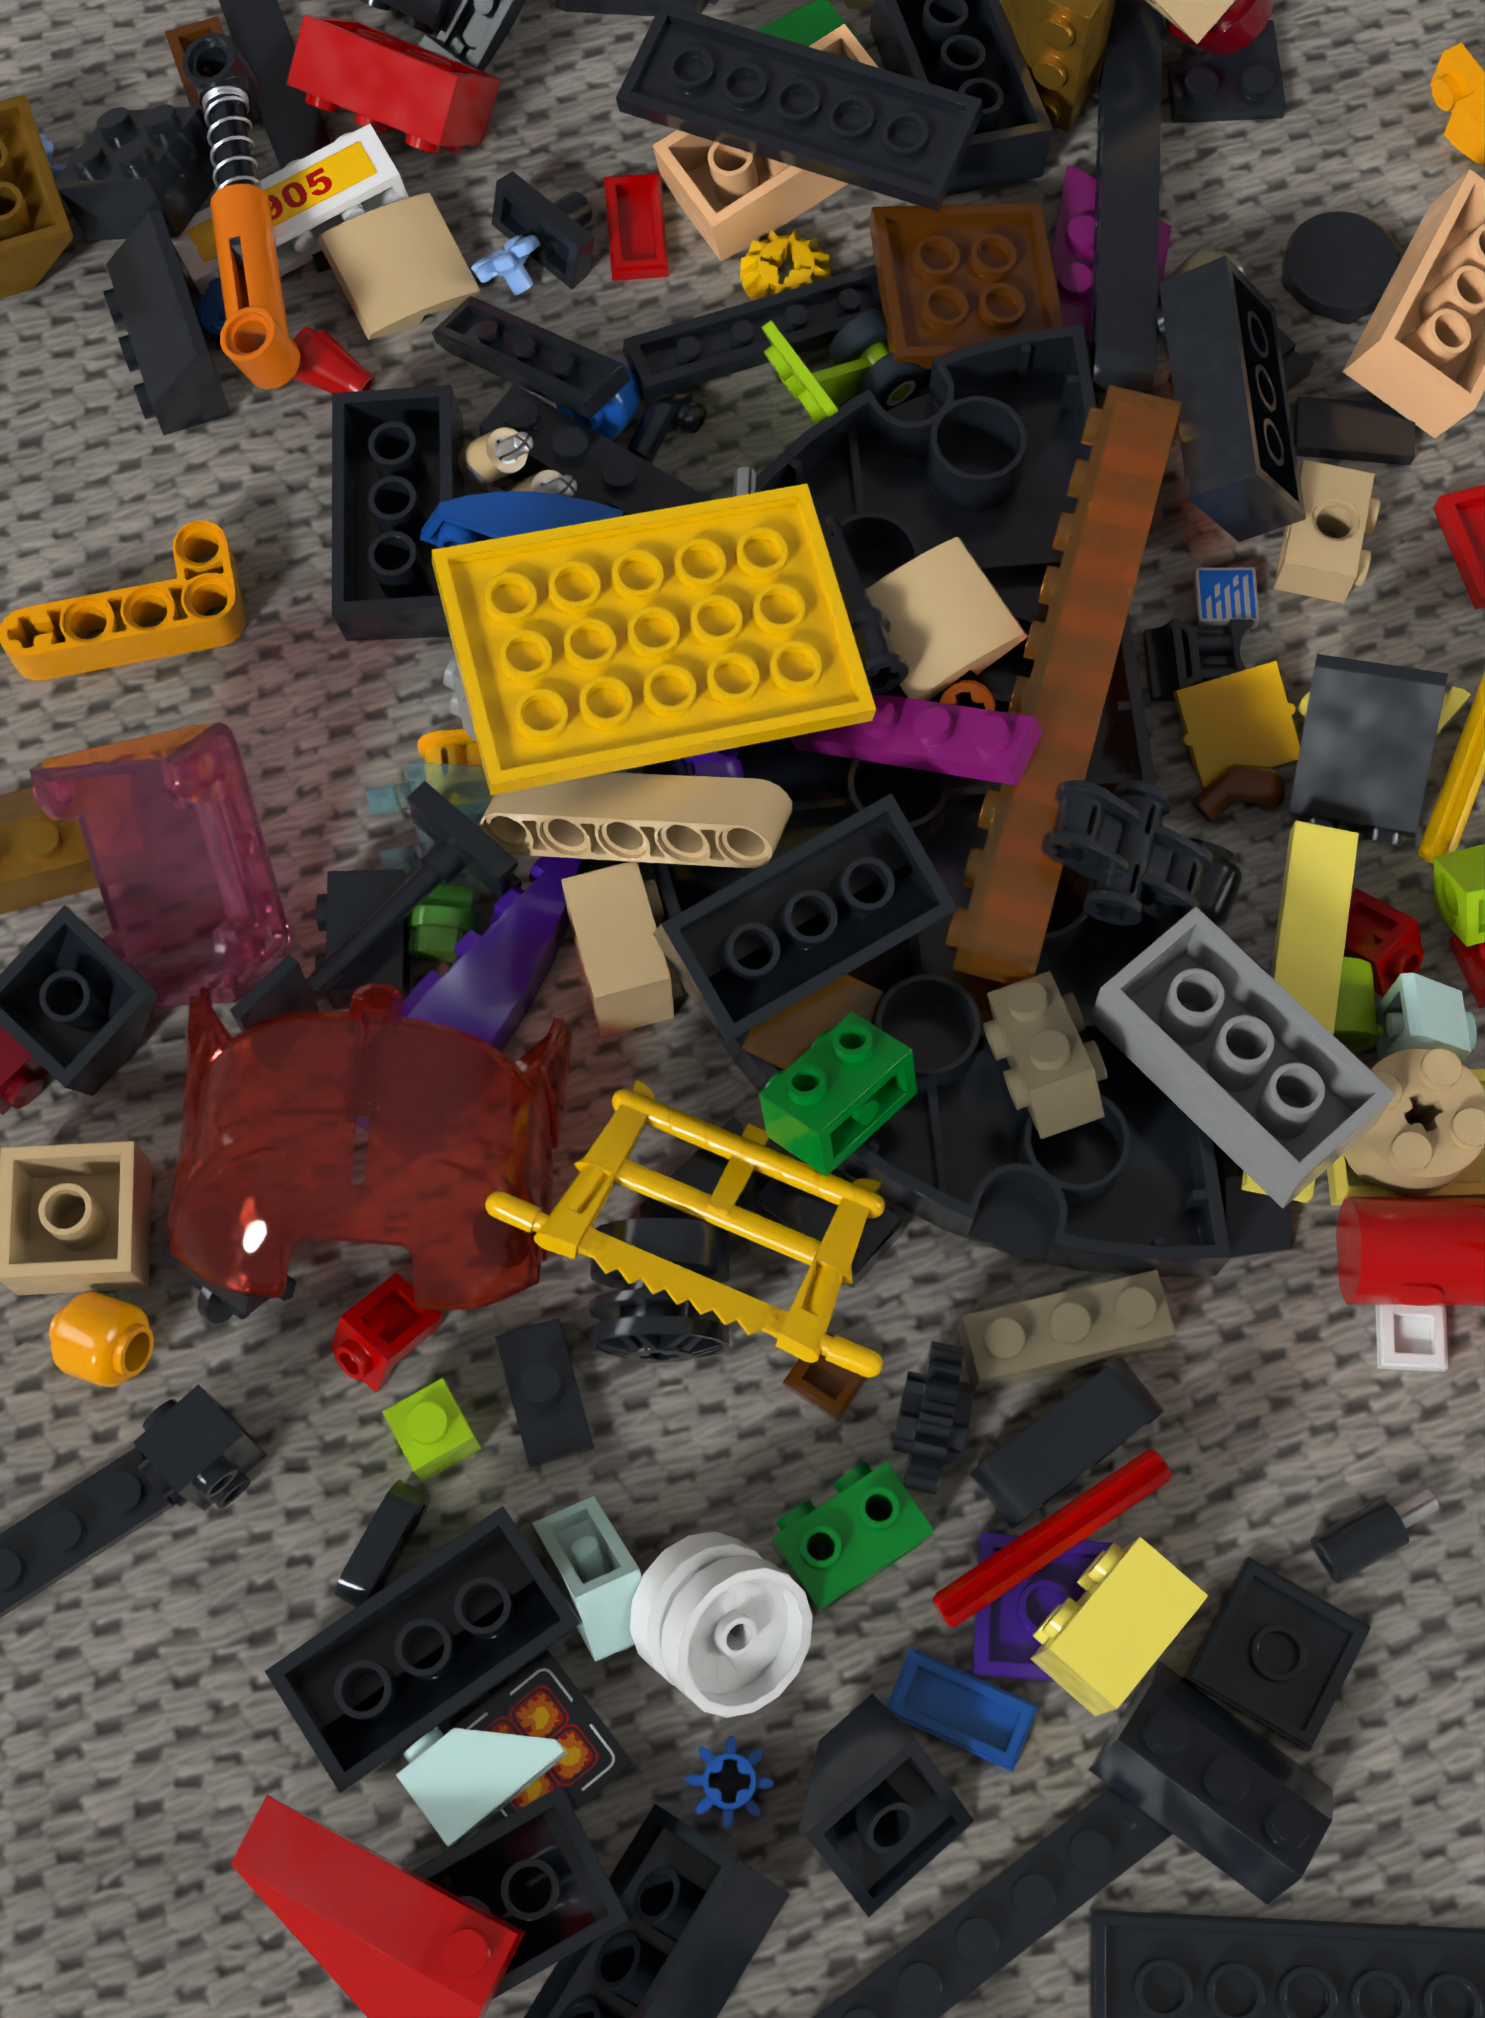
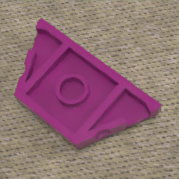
[1051,165,1172,348]

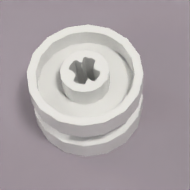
[630,1531,813,1718]

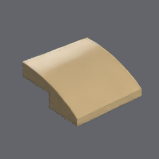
[317,192,480,340]
[866,537,1028,701]

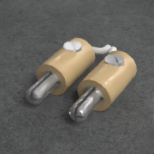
[458,427,577,497]

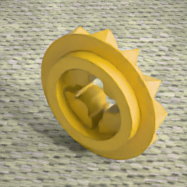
[740,229,831,301]

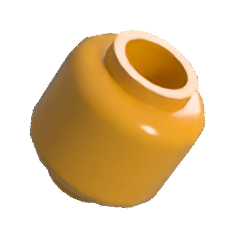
[49,1291,154,1387]

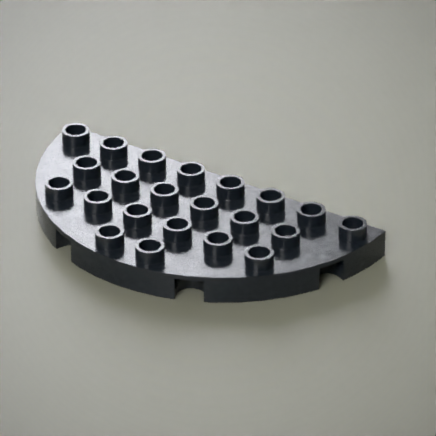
[643,324,1231,1277]

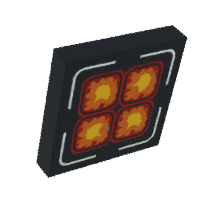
[443,1650,634,1822]

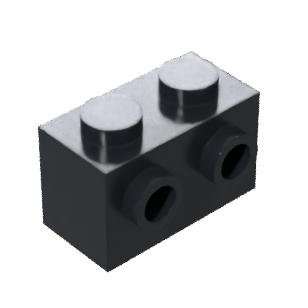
[133,1384,267,1511]

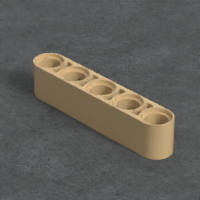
[479,772,792,868]

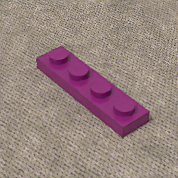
[790,694,1042,786]

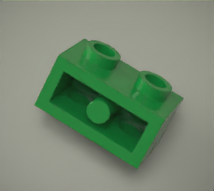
[759,1011,917,1177]
[772,1461,934,1615]

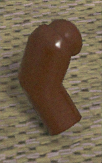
[1190,764,1285,823]

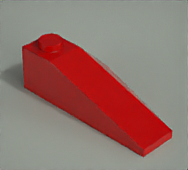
[230,1795,525,2018]

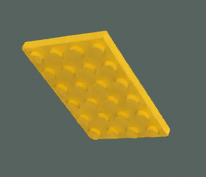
[432,484,876,796]

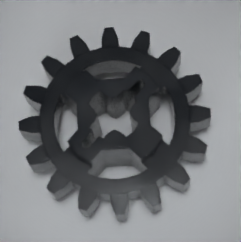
[892,1341,975,1495]

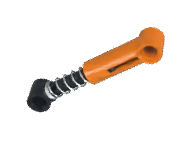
[182,32,300,390]

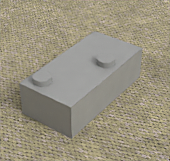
[1090,907,1395,1209]

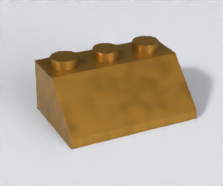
[1001,0,1115,133]
[0,94,74,299]
[0,760,158,914]

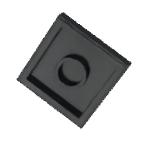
[1183,1557,1371,1752]

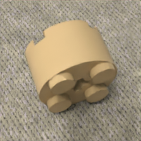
[1343,1048,1485,1197]

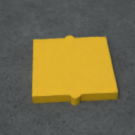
[1173,661,1300,789]

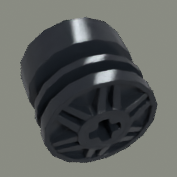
[589,1218,729,1363]

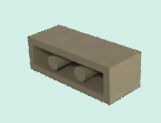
[956,1270,1176,1394]

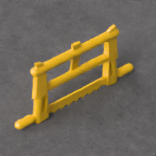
[485,1080,885,1378]

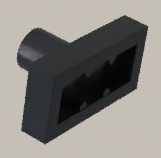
[491,171,595,290]
[495,1318,595,1467]

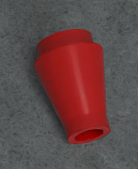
[293,326,375,393]

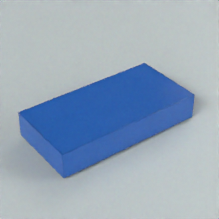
[886,1648,1039,1772]

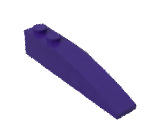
[334,856,591,1165]

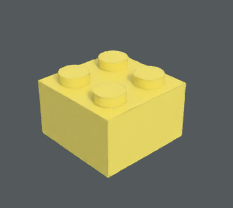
[1030,1537,1208,1716]

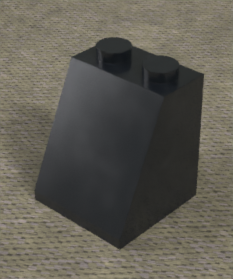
[1289,654,1449,846]

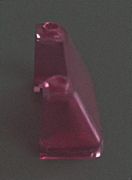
[29,722,289,1007]

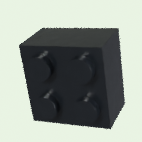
[54,104,219,240]

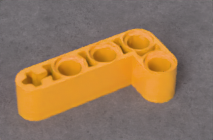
[0,520,246,681]

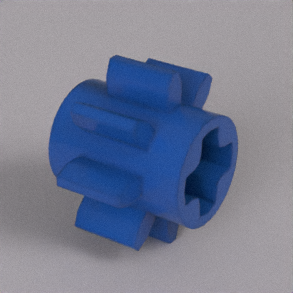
[685,1736,774,1828]

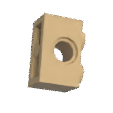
[1273,459,1380,604]

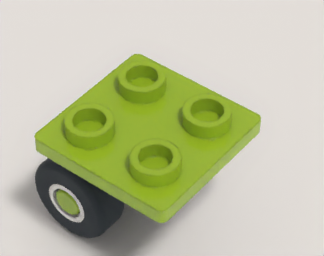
[761,310,928,425]

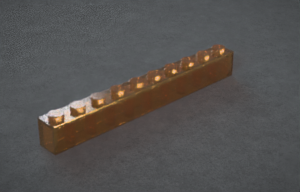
[946,385,1182,985]

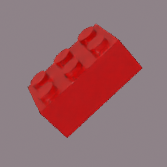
[286,15,501,153]

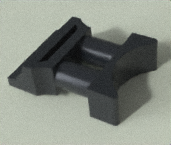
[1143,619,1254,701]

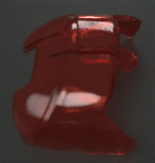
[166,983,572,1310]

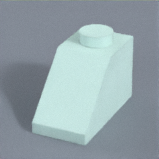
[1376,973,1477,1062]
[532,1496,642,1662]
[396,1727,569,1847]

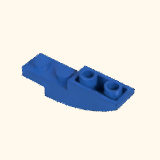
[420,491,624,548]

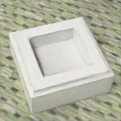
[1375,1305,1448,1372]

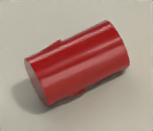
[1336,1197,1485,1306]

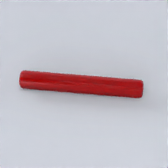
[932,1449,1172,1627]

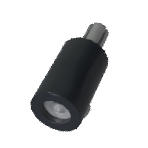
[1310,1490,1439,1583]

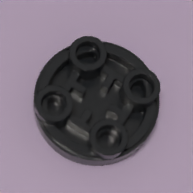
[1281,211,1401,324]

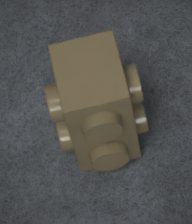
[983,971,1107,1139]

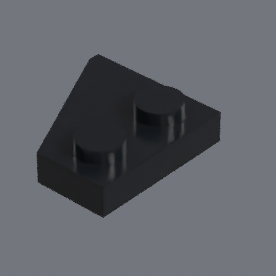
[1167,20,1286,123]

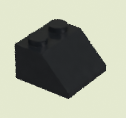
[0,905,159,1096]

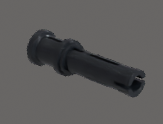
[817,514,909,696]

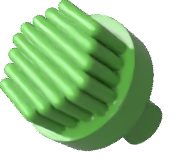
[406,884,478,963]

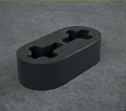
[335,1479,430,1607]

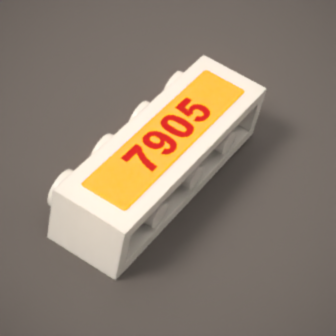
[171,123,409,296]

